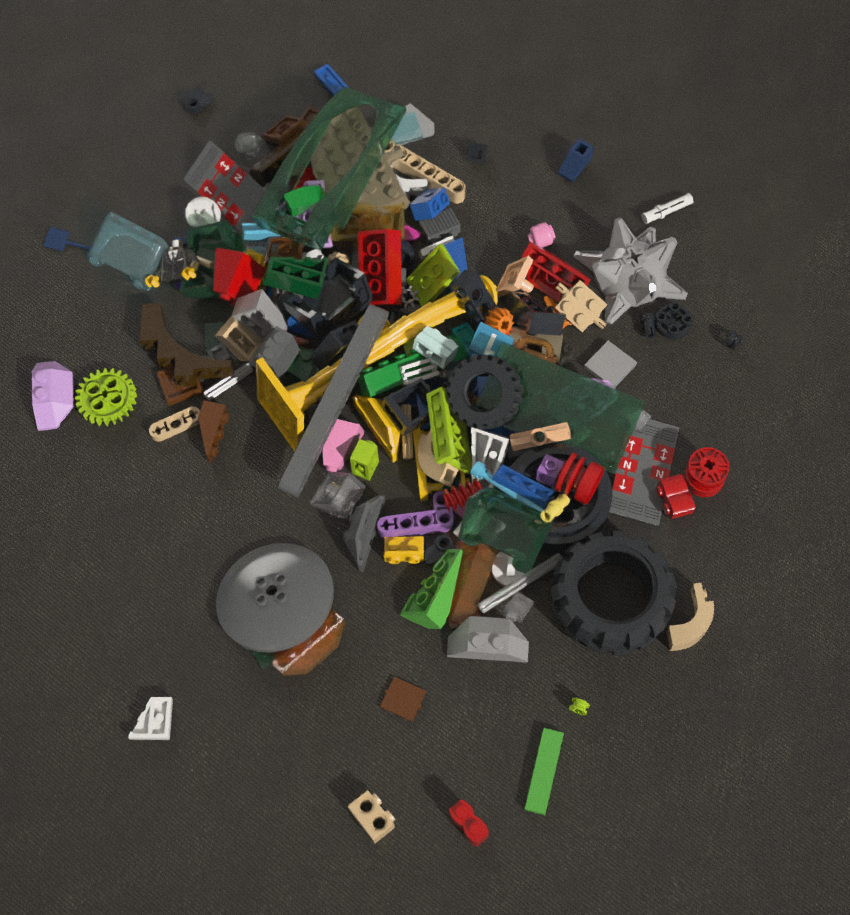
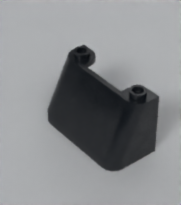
[282,258,373,341]

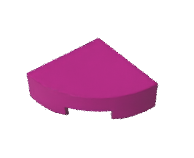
[401,225,421,242]

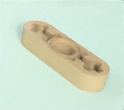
[149,407,200,442]

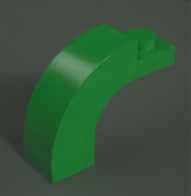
[284,185,333,220]

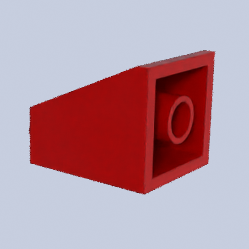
[213,248,266,307]

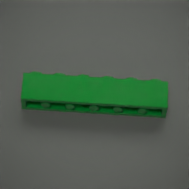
[357,334,467,397]

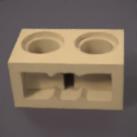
[348,791,395,844]

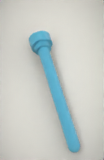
[470,461,544,517]

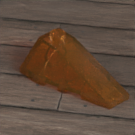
[450,542,498,624]

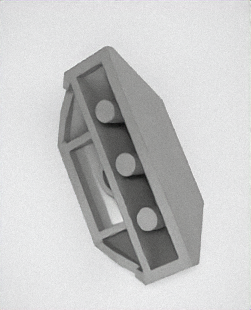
[447,616,529,663]

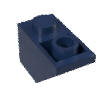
[558,138,594,183]

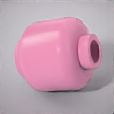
[528,222,555,248]

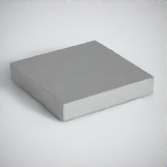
[584,341,637,388]

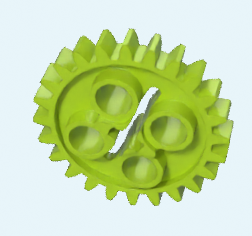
[75,368,137,426]

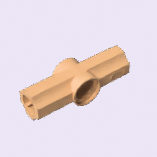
[510,422,571,451]

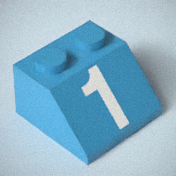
[468,322,514,362]

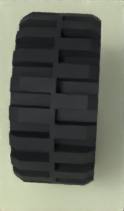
[446,355,524,429]

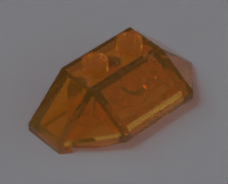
[271,610,346,676]

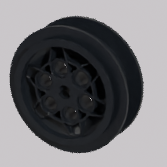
[502,443,613,554]

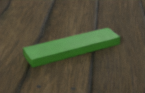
[525,728,564,816]

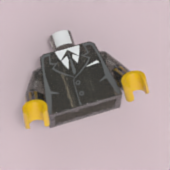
[145,240,200,287]

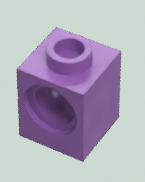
[536,454,564,488]

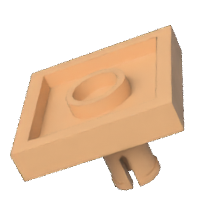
[496,256,534,298]

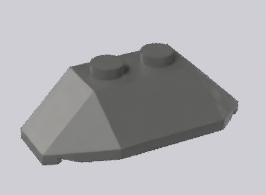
[343,494,385,572]

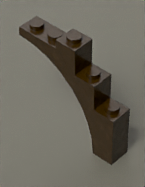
[140,303,234,387]

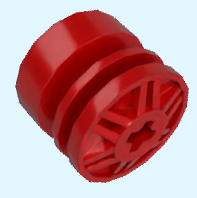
[684,447,730,497]
[555,452,605,505]

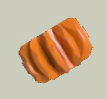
[485,307,514,336]

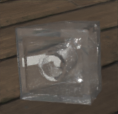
[310,472,366,518]

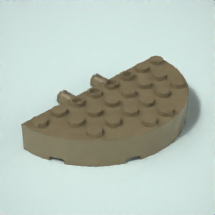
[311,91,411,216]

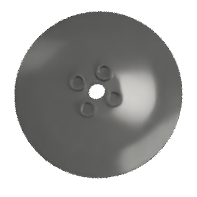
[216,543,334,652]

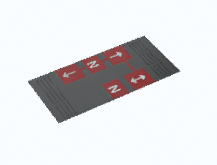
[184,140,276,234]
[609,413,679,526]

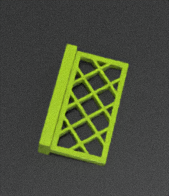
[426,387,472,474]

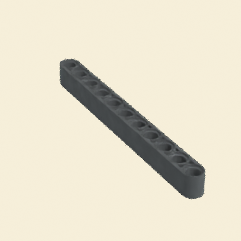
[278,304,389,497]

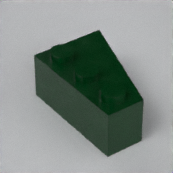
[263,257,328,299]
[284,345,318,384]

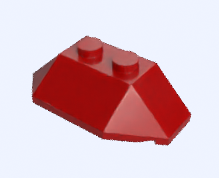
[521,242,591,302]

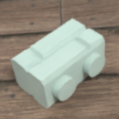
[413,325,459,369]

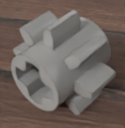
[402,286,419,309]

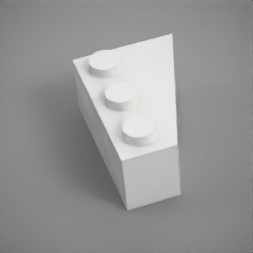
[471,427,510,495]

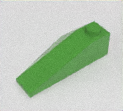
[400,549,463,629]

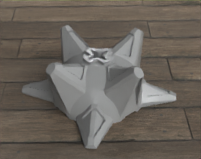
[574,218,688,325]

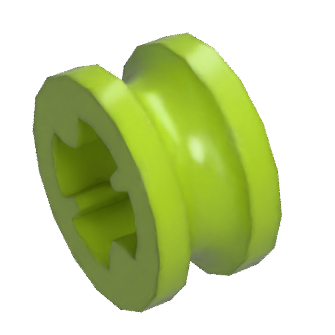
[569,698,590,715]

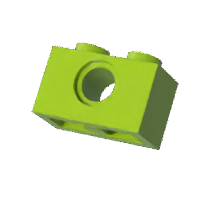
[350,439,379,481]

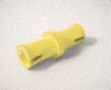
[540,494,570,523]

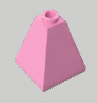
[323,419,364,473]

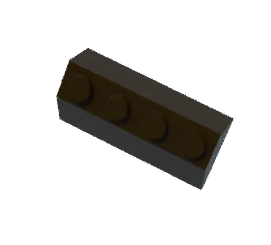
[249,128,314,188]

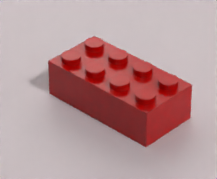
[358,229,402,306]

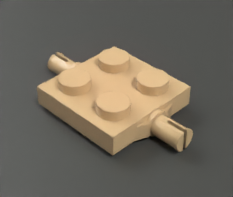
[555,280,607,332]

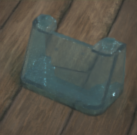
[88,212,171,291]

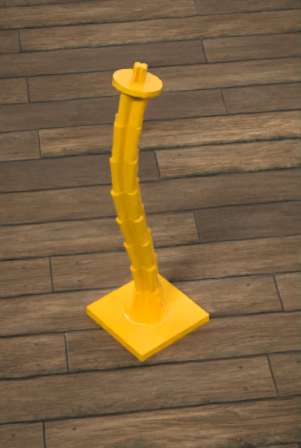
[256,275,498,452]

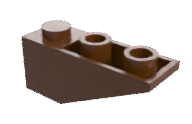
[198,400,229,463]

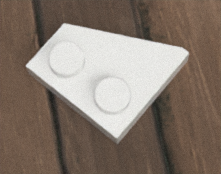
[128,697,173,740]

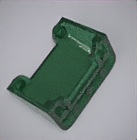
[180,221,243,299]
[457,488,553,574]

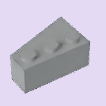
[231,289,288,339]

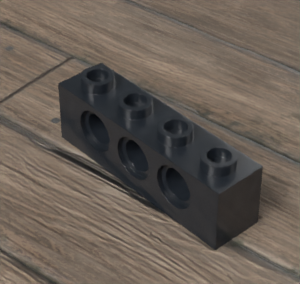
[451,270,497,328]

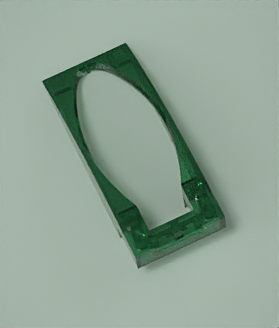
[252,87,407,251]

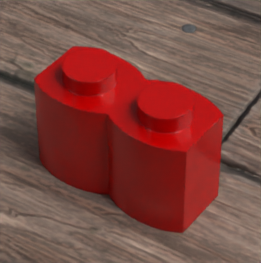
[656,474,696,519]
[449,800,488,847]

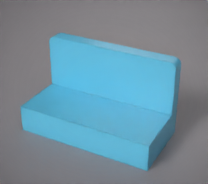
[242,223,281,243]

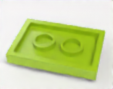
[406,244,460,307]

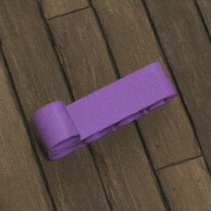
[377,491,453,539]

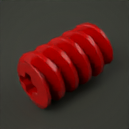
[443,478,486,513]

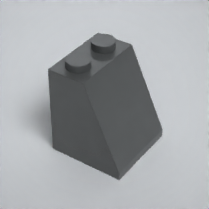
[248,326,300,381]

